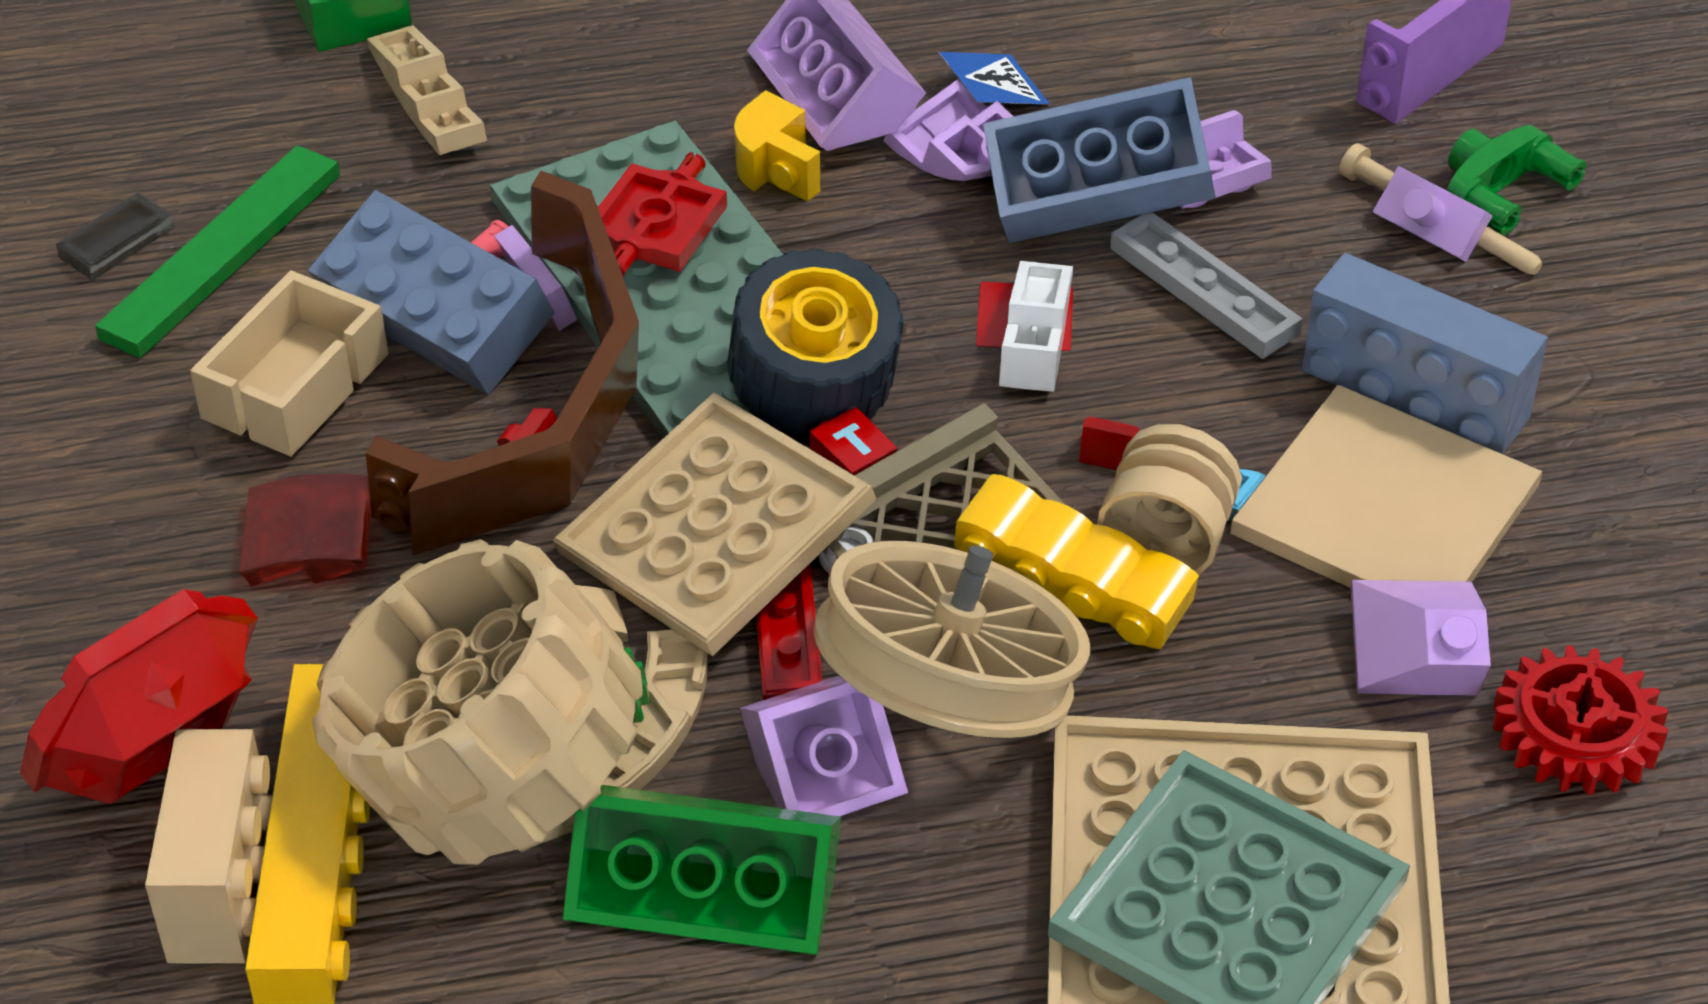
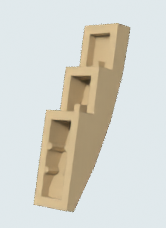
[367,25,487,155]

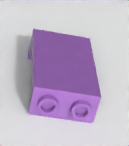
[1356,0,1512,124]

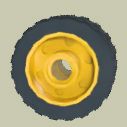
[728,249,904,437]

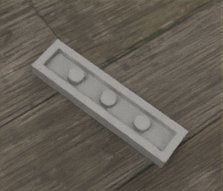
[1110,212,1303,359]

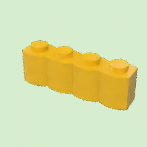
[954,474,1199,649]

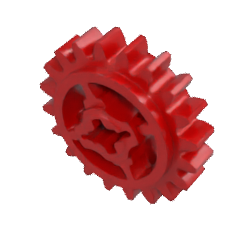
[1492,645,1668,795]

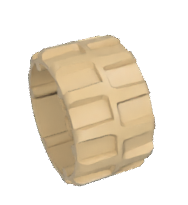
[312,539,643,865]

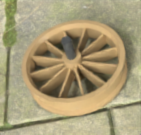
[813,541,1090,738]

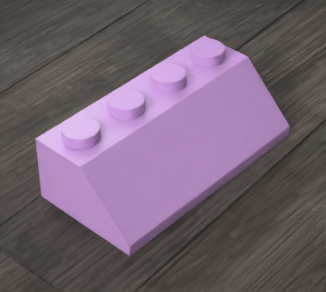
[747,0,926,151]

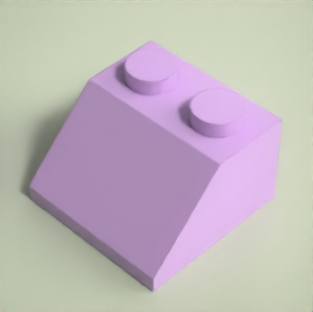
[740,676,908,816]

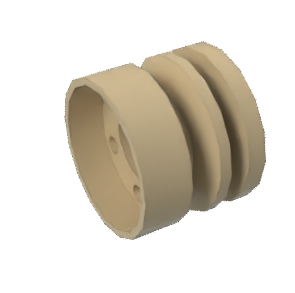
[1097,424,1242,575]

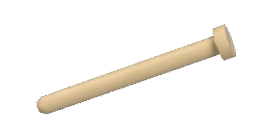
[1339,143,1542,274]

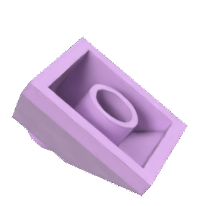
[1351,580,1491,696]

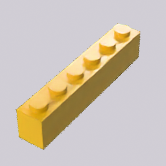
[245,664,370,1004]

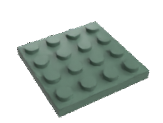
[1048,750,1410,1004]

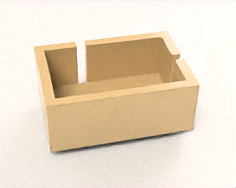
[190,270,389,457]
[145,729,273,964]

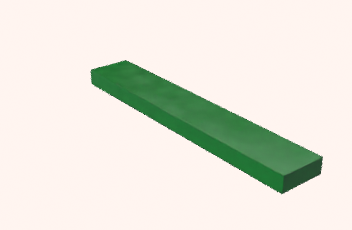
[95,145,340,358]

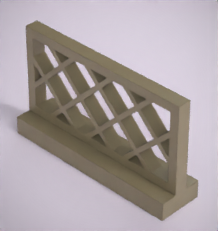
[823,403,1066,559]

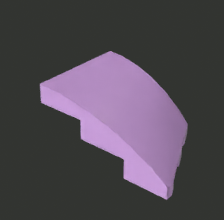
[883,80,1014,181]

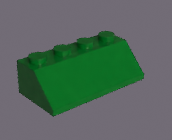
[563,785,842,955]

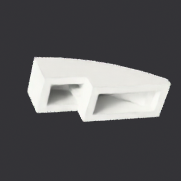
[999,261,1073,392]

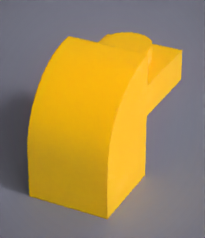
[734,90,821,202]

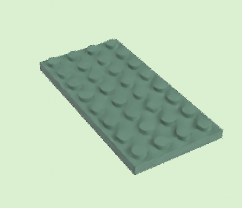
[490,120,784,438]

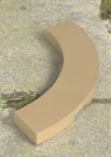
[512,629,709,851]

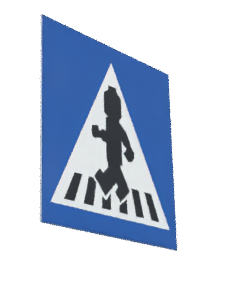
[939,52,1050,105]

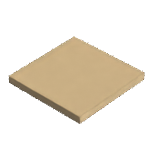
[1230,385,1542,588]
[552,392,877,656]

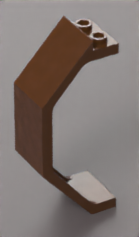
[365,171,639,556]

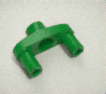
[1447,125,1587,236]

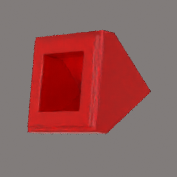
[1079,416,1141,470]

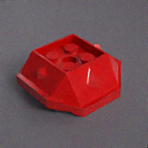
[20,589,258,804]

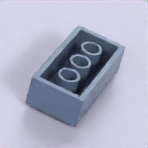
[983,77,1216,243]
[308,190,555,396]
[1302,252,1548,454]

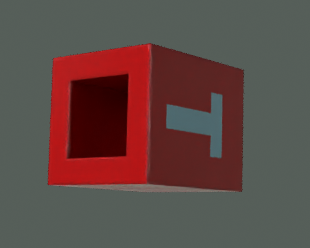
[810,407,898,476]

